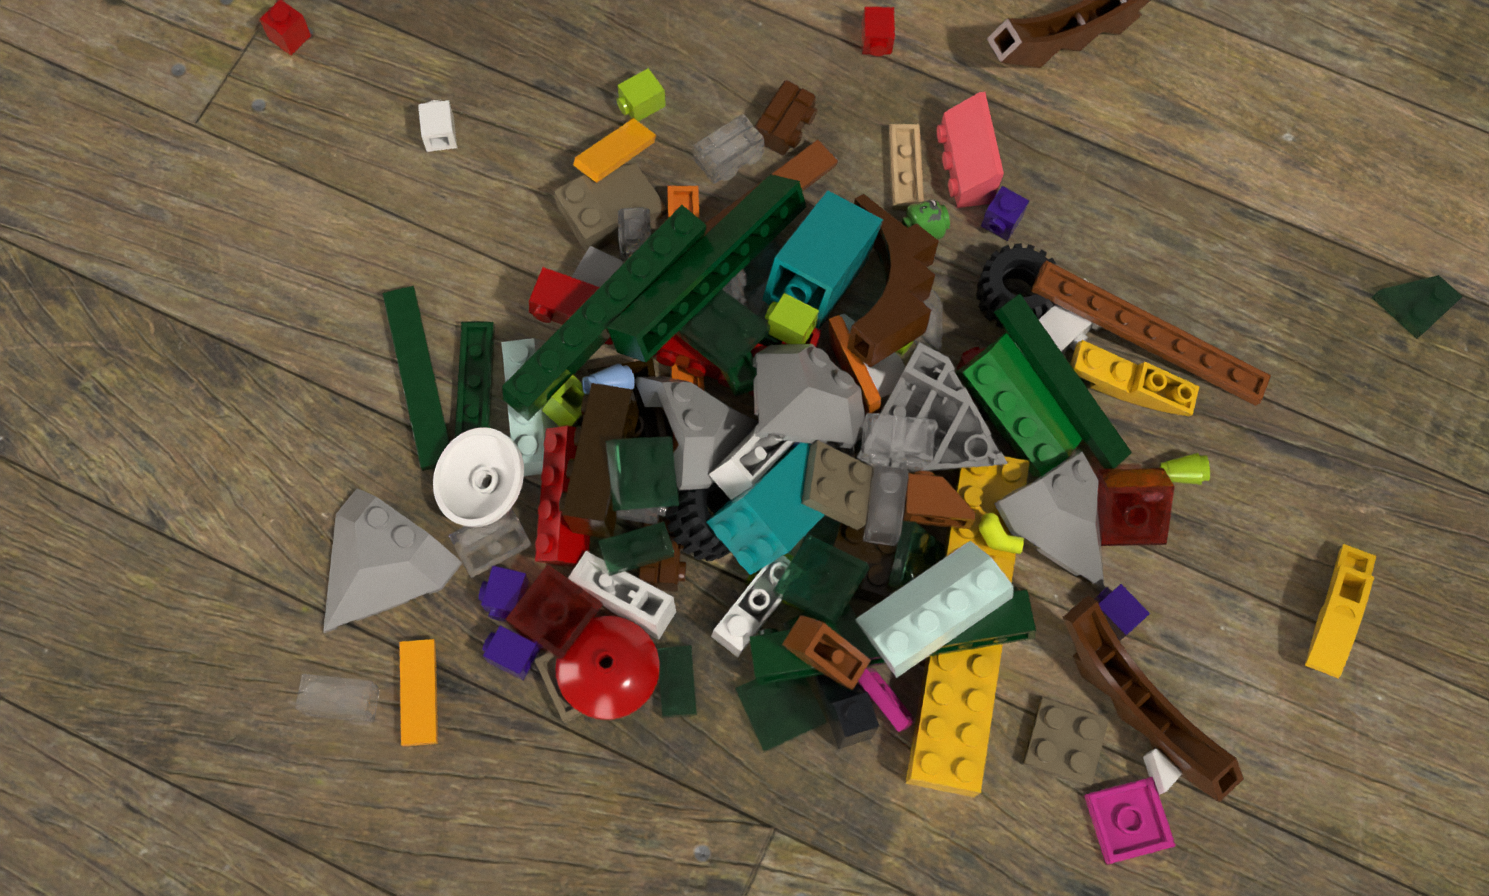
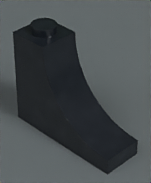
[814,674,879,749]

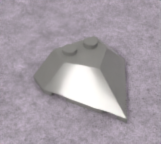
[856,342,1008,475]
[753,344,867,448]
[635,376,759,490]
[994,448,1105,592]
[323,488,462,633]

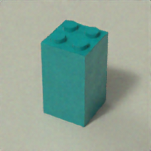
[762,190,883,329]
[706,442,825,575]

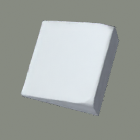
[1143,748,1182,795]

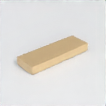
[888,124,924,210]

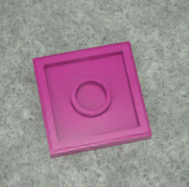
[858,668,916,732]
[1084,777,1176,865]

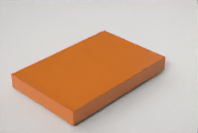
[829,315,881,425]

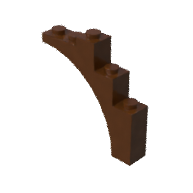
[987,0,1151,68]
[847,194,939,367]
[1063,595,1244,803]

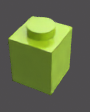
[616,68,666,122]
[765,293,819,344]
[542,375,584,427]

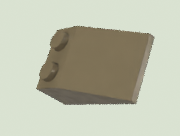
[554,163,668,252]

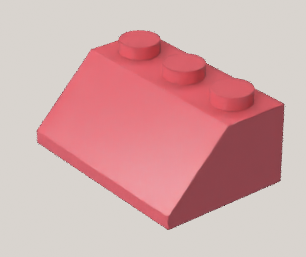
[937,92,1004,208]

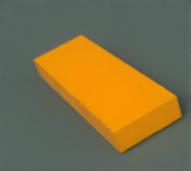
[573,118,656,183]
[399,639,438,747]

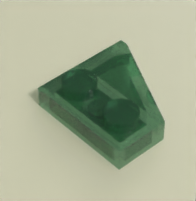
[1372,275,1463,339]

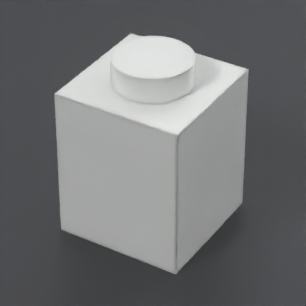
[418,100,457,152]

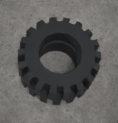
[976,243,1056,328]
[665,482,731,561]

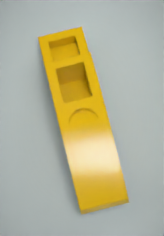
[1070,340,1200,416]
[1305,544,1376,678]

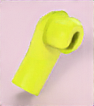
[979,513,1024,554]

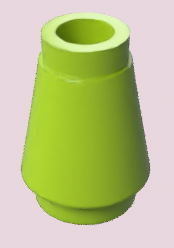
[1159,452,1210,485]

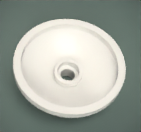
[433,428,524,527]

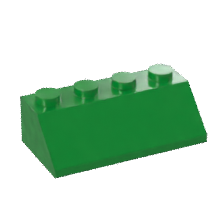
[955,333,1083,477]

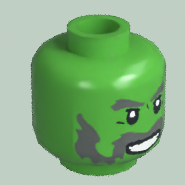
[902,199,950,240]

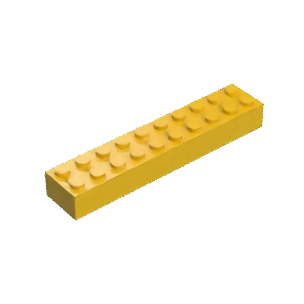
[905,456,1030,797]

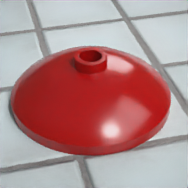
[555,616,660,720]

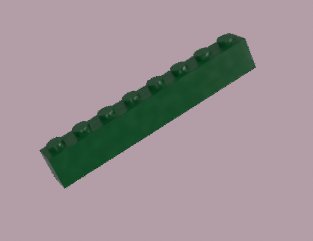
[607,174,807,363]
[502,205,707,421]
[749,587,1036,685]

